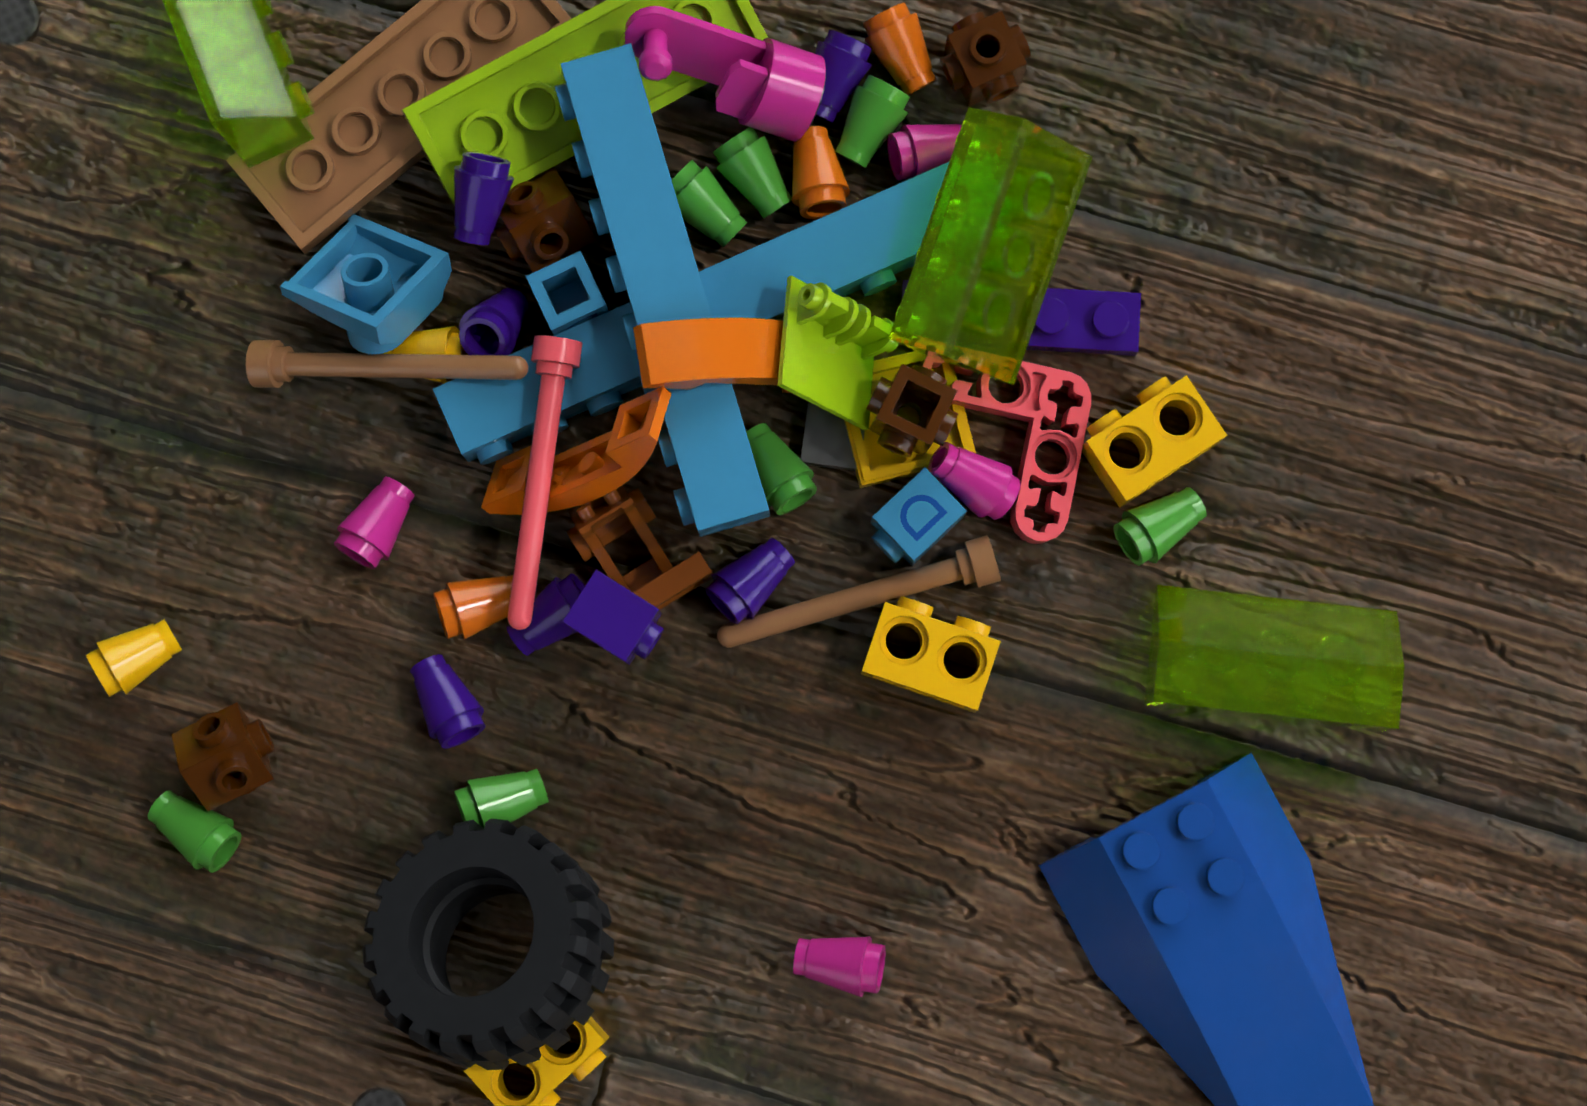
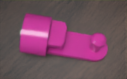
[625,6,826,142]

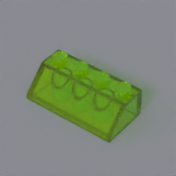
[162,0,315,168]
[889,107,1093,385]
[1144,585,1405,731]

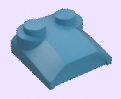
[280,214,452,354]

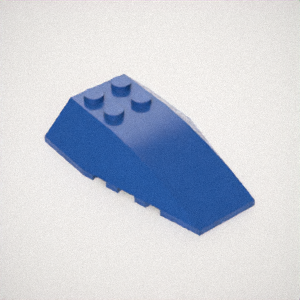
[1038,752,1374,1106]

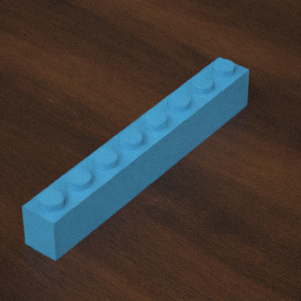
[555,43,770,537]

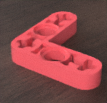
[920,345,1091,544]

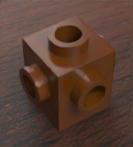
[940,11,1031,107]
[494,168,597,273]
[866,364,958,458]
[171,702,275,812]

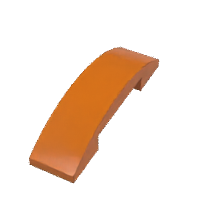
[633,318,791,393]
[481,386,671,515]

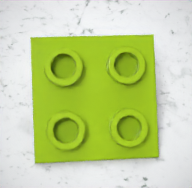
[777,275,901,430]

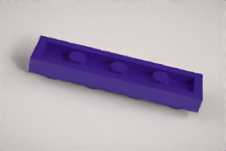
[900,280,1141,356]

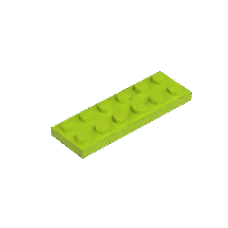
[402,0,768,205]

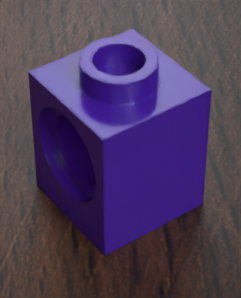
[562,569,664,665]

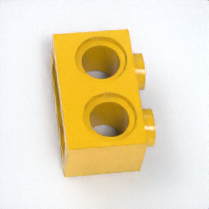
[1082,375,1227,508]
[861,596,1001,713]
[464,1016,610,1106]

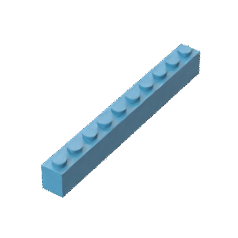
[433,146,1014,465]

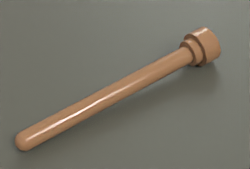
[246,340,529,388]
[717,535,1001,648]

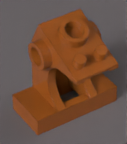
[566,485,713,610]

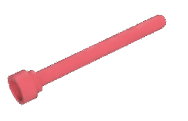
[507,335,583,630]

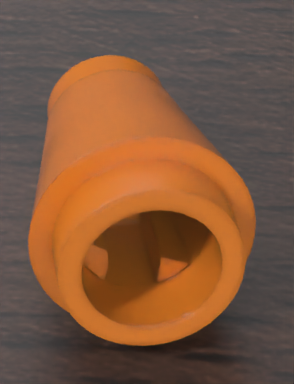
[863,2,937,95]
[792,126,850,219]
[433,575,513,640]

